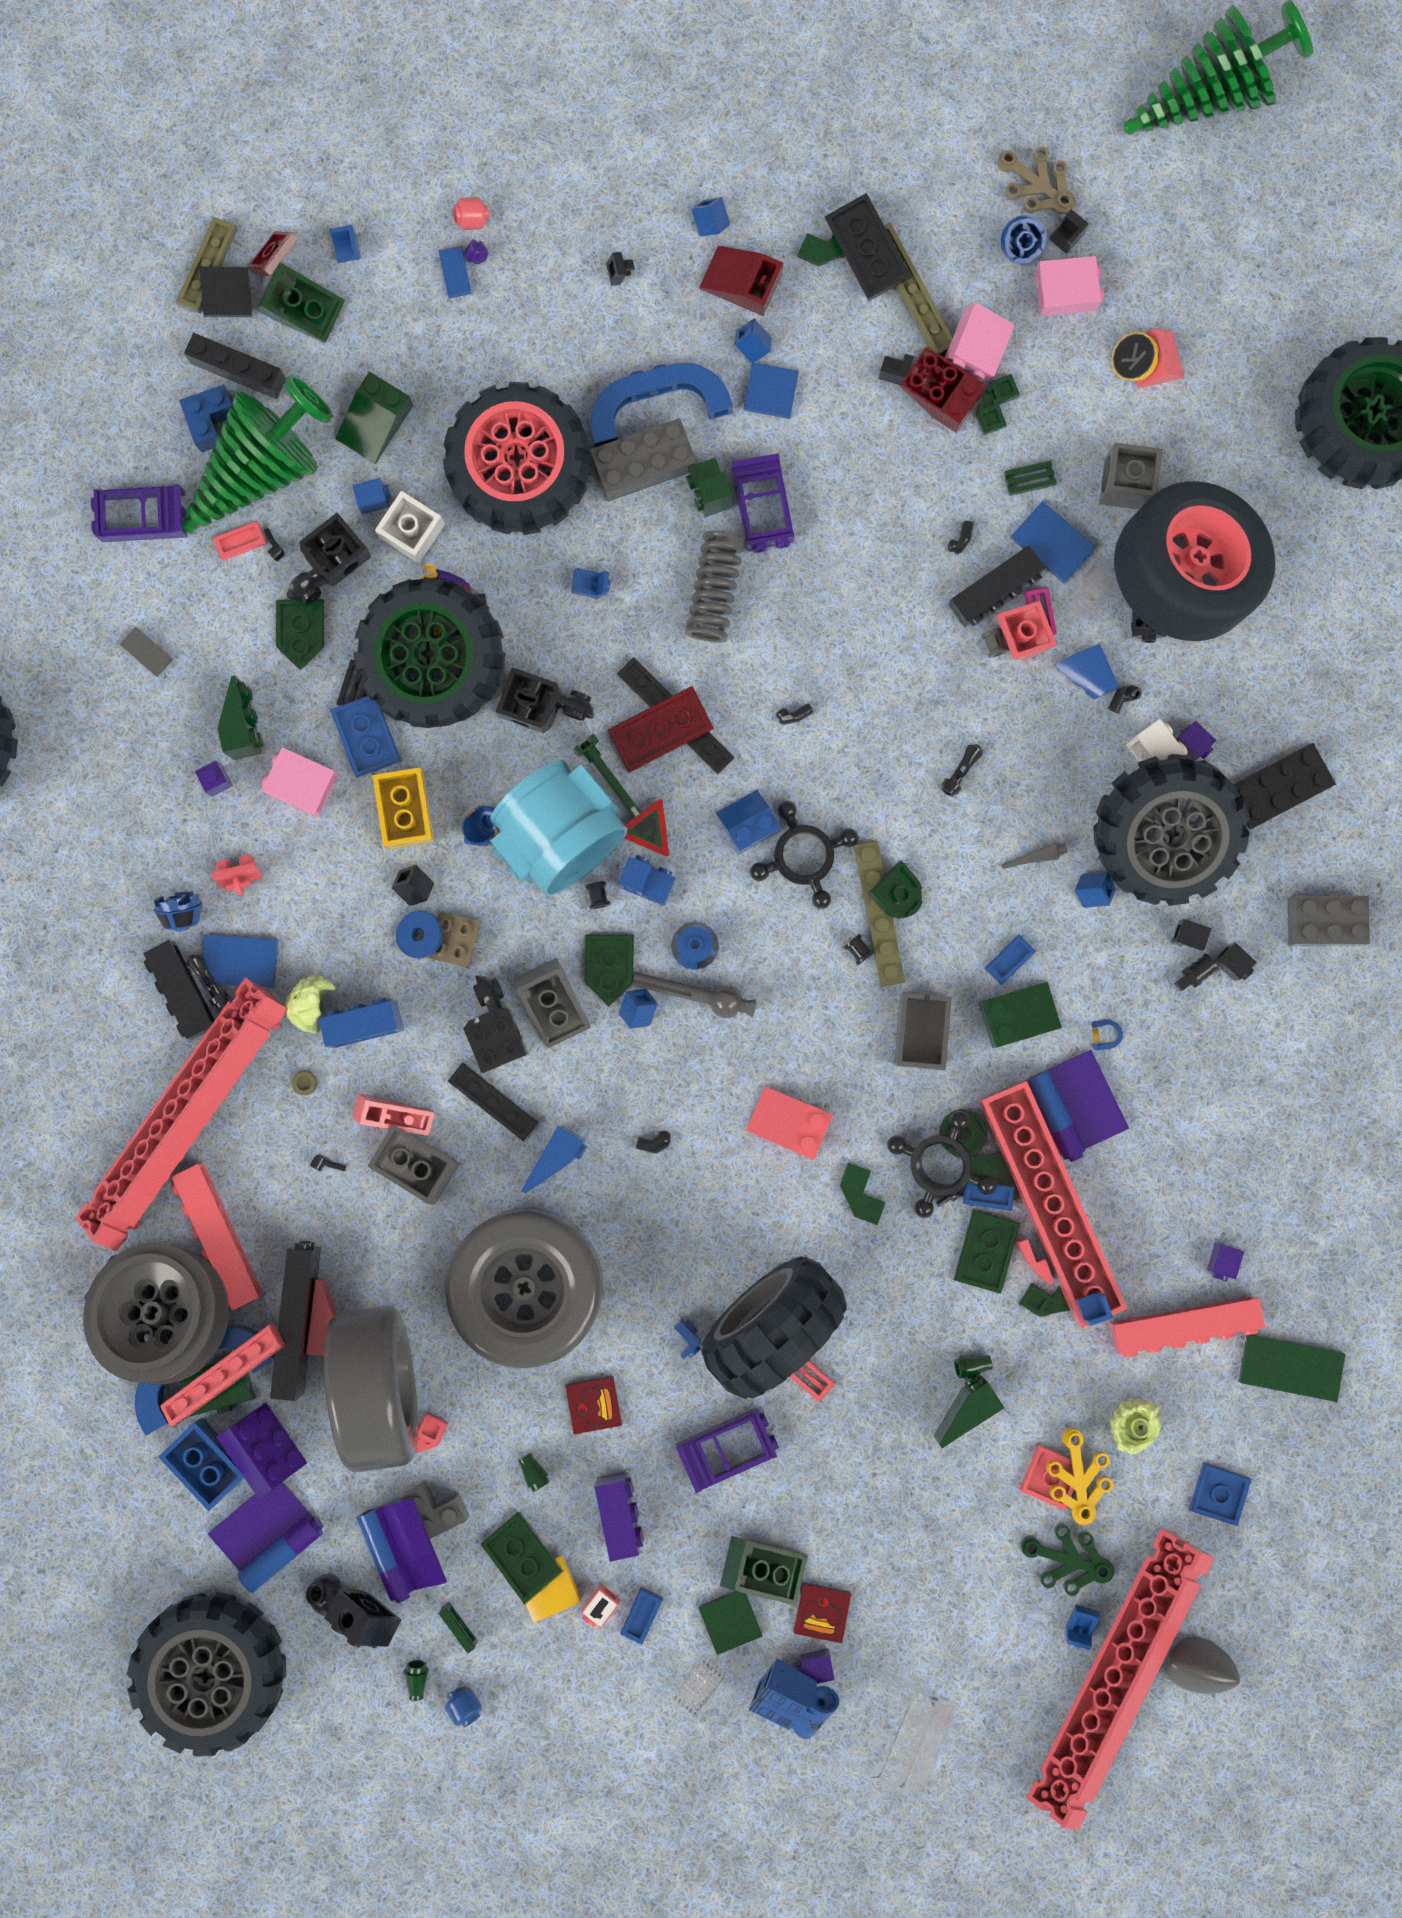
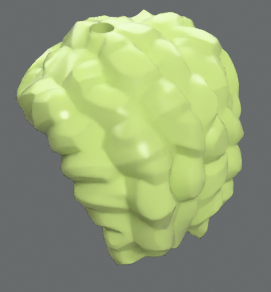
[284,975,336,1034]
[1110,1397,1161,1455]

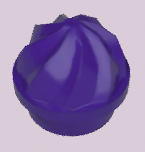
[464,239,488,264]

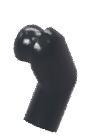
[947,521,974,554]
[1108,685,1142,713]
[776,704,813,725]
[636,1130,671,1154]

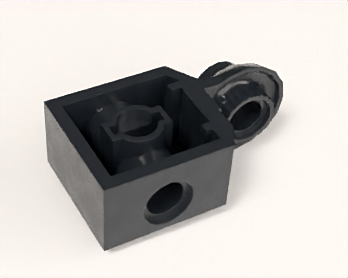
[286,512,371,605]
[495,667,594,733]
[463,975,529,1073]
[306,1573,402,1648]

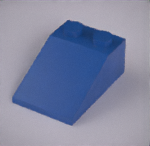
[521,1125,587,1193]

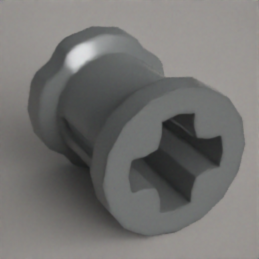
[981,628,1009,658]

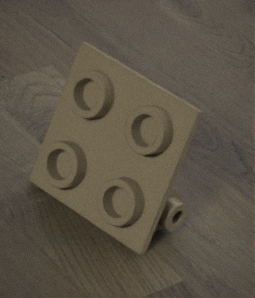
[428,912,482,968]

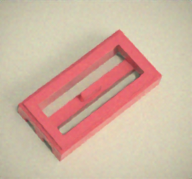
[790,1361,835,1402]

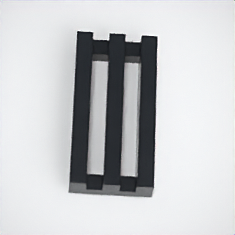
[336,659,366,706]

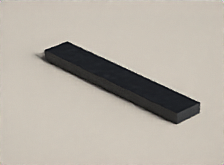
[617,657,735,775]

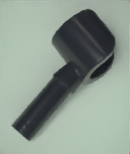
[264,528,285,562]
[310,1155,346,1172]

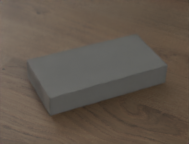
[120,627,173,677]

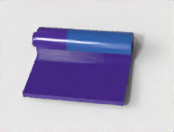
[1026,1049,1130,1162]
[208,1482,324,1593]
[356,1497,447,1603]

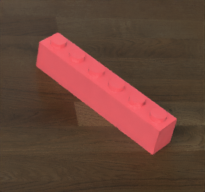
[172,1163,264,1310]
[1110,1296,1265,1357]

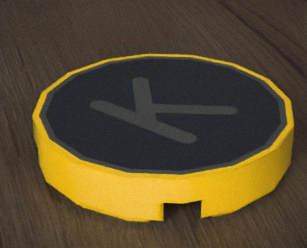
[1112,332,1159,382]

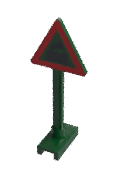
[573,733,669,856]

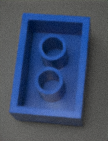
[318,998,404,1048]
[158,1417,244,1512]

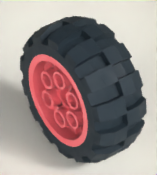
[443,382,592,535]

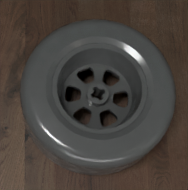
[445,1208,603,1368]
[324,1306,418,1472]

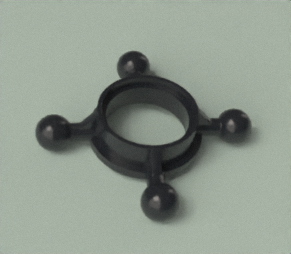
[750,801,859,909]
[887,1111,997,1218]

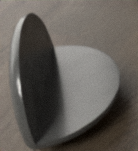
[1167,1638,1240,1694]

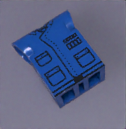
[749,1658,839,1739]

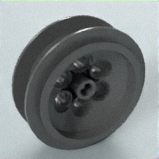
[83,1243,229,1385]

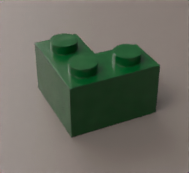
[686,457,732,517]

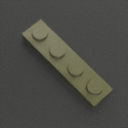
[176,217,238,314]

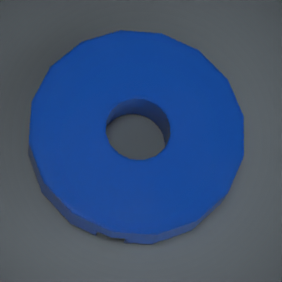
[396,911,443,959]

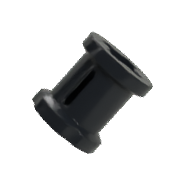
[585,881,611,910]
[843,934,875,965]

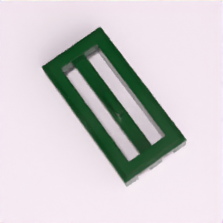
[1004,461,1057,496]
[438,1602,478,1654]

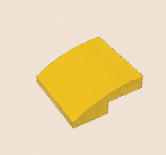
[526,1555,582,1622]

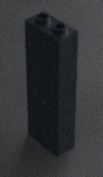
[270,1241,321,1401]

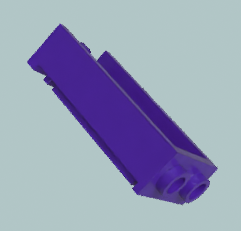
[731,453,794,553]
[91,484,187,542]
[676,1407,779,1493]

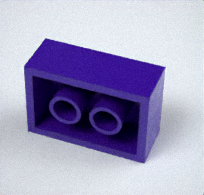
[217,1402,307,1499]
[594,1471,644,1562]

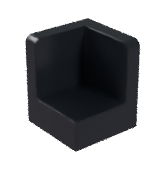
[1050,209,1089,254]
[878,354,914,385]
[392,865,434,906]
[1171,919,1212,951]

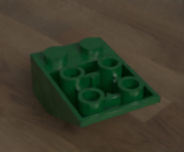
[217,675,264,760]

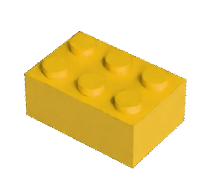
[372,767,435,850]

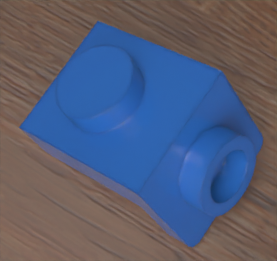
[571,568,611,599]
[674,1319,701,1360]
[1066,1604,1100,1650]

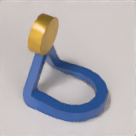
[1091,1020,1123,1050]

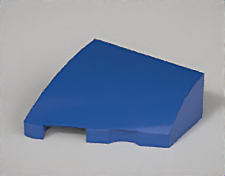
[1055,643,1119,699]

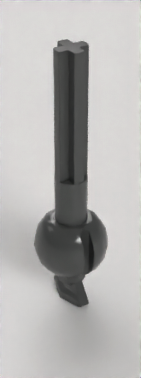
[632,973,757,1018]

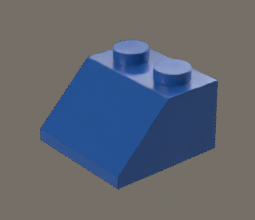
[716,790,781,854]

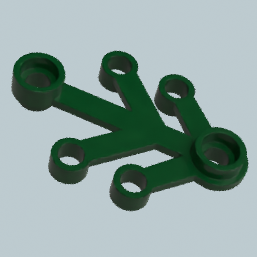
[1020,1523,1115,1596]

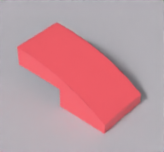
[1015,1238,1054,1284]

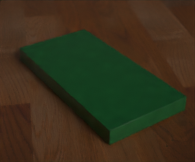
[1238,1334,1346,1402]

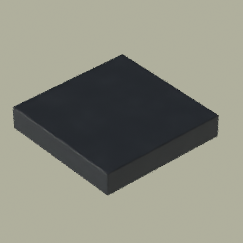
[200,266,252,317]

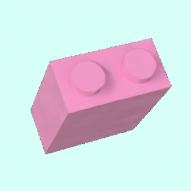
[1036,256,1104,316]
[945,302,1015,382]
[261,747,338,817]

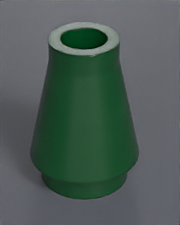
[954,1355,993,1380]
[518,1453,550,1492]
[404,1660,429,1701]

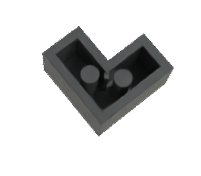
[400,1481,469,1539]

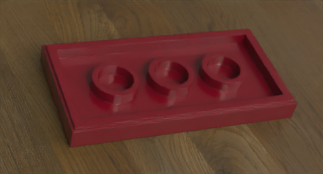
[608,686,714,773]

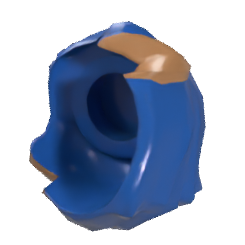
[462,805,500,846]

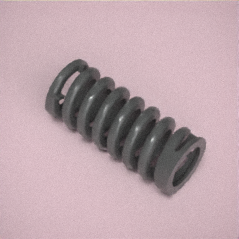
[685,531,745,643]

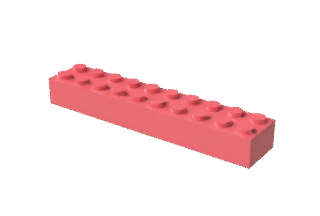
[978,1081,1128,1328]

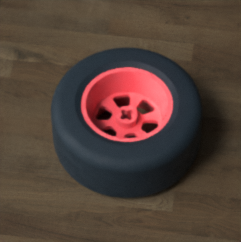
[1114,481,1276,641]

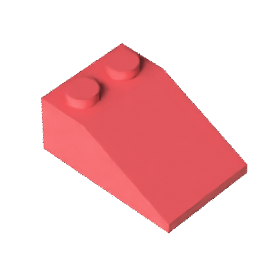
[746,1086,833,1160]

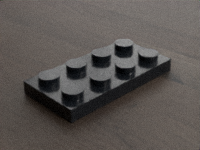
[825,193,910,302]
[1233,743,1337,830]

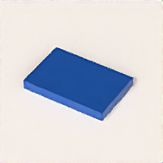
[1010,501,1096,584]
[330,696,401,778]
[203,935,279,988]

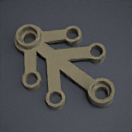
[997,146,1076,214]

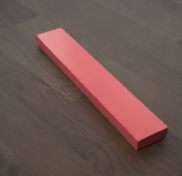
[160,1324,285,1427]

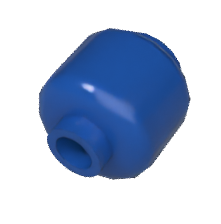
[445,1687,482,1728]

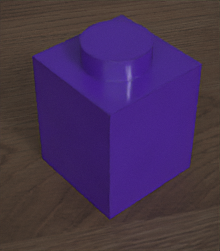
[1176,720,1217,760]
[195,760,233,796]
[1207,1242,1245,1282]
[796,1649,835,1684]

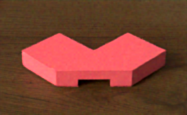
[415,1412,449,1454]

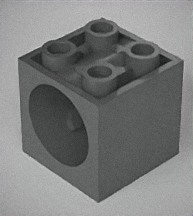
[1099,443,1163,509]

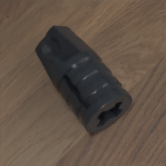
[1174,953,1219,991]

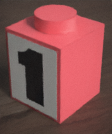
[581,1583,620,1629]

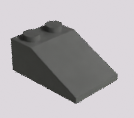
[514,958,591,1048]
[368,1124,460,1205]

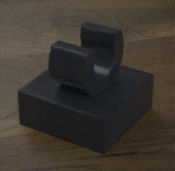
[606,252,635,286]

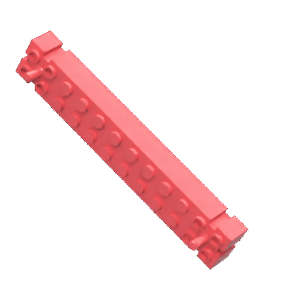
[75,977,288,1251]
[1026,1528,1215,1830]

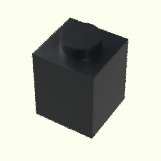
[1214,942,1257,981]

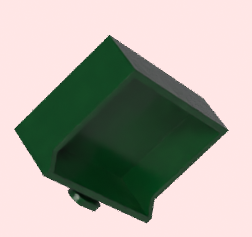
[181,1362,256,1417]

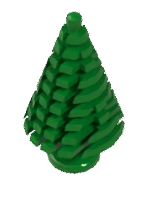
[1123,0,1313,135]
[182,374,334,533]

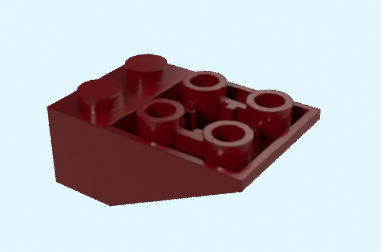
[699,246,784,317]
[900,346,986,433]

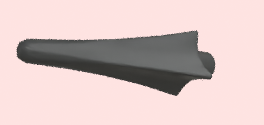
[1002,842,1068,869]

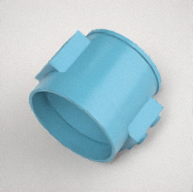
[490,760,627,896]

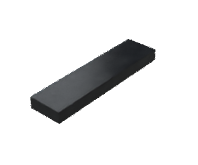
[447,1062,538,1141]

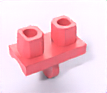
[212,854,262,896]

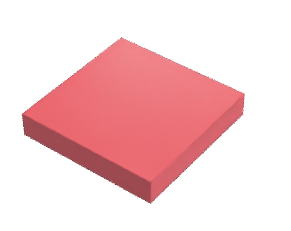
[1019,1444,1084,1510]

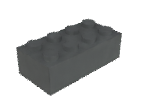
[590,418,696,502]

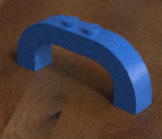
[591,363,733,448]
[135,1325,275,1436]

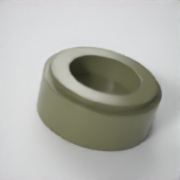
[292,1071,318,1095]

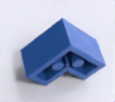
[179,384,233,453]
[618,855,675,906]

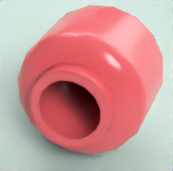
[453,197,489,230]

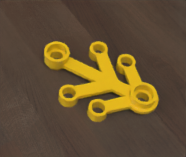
[1046,1428,1113,1525]

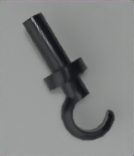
[936,1191,964,1207]

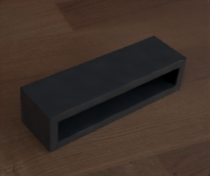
[184,332,286,399]
[948,545,1045,627]
[143,940,215,1040]

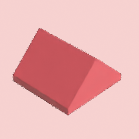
[1136,328,1184,389]
[996,601,1057,660]

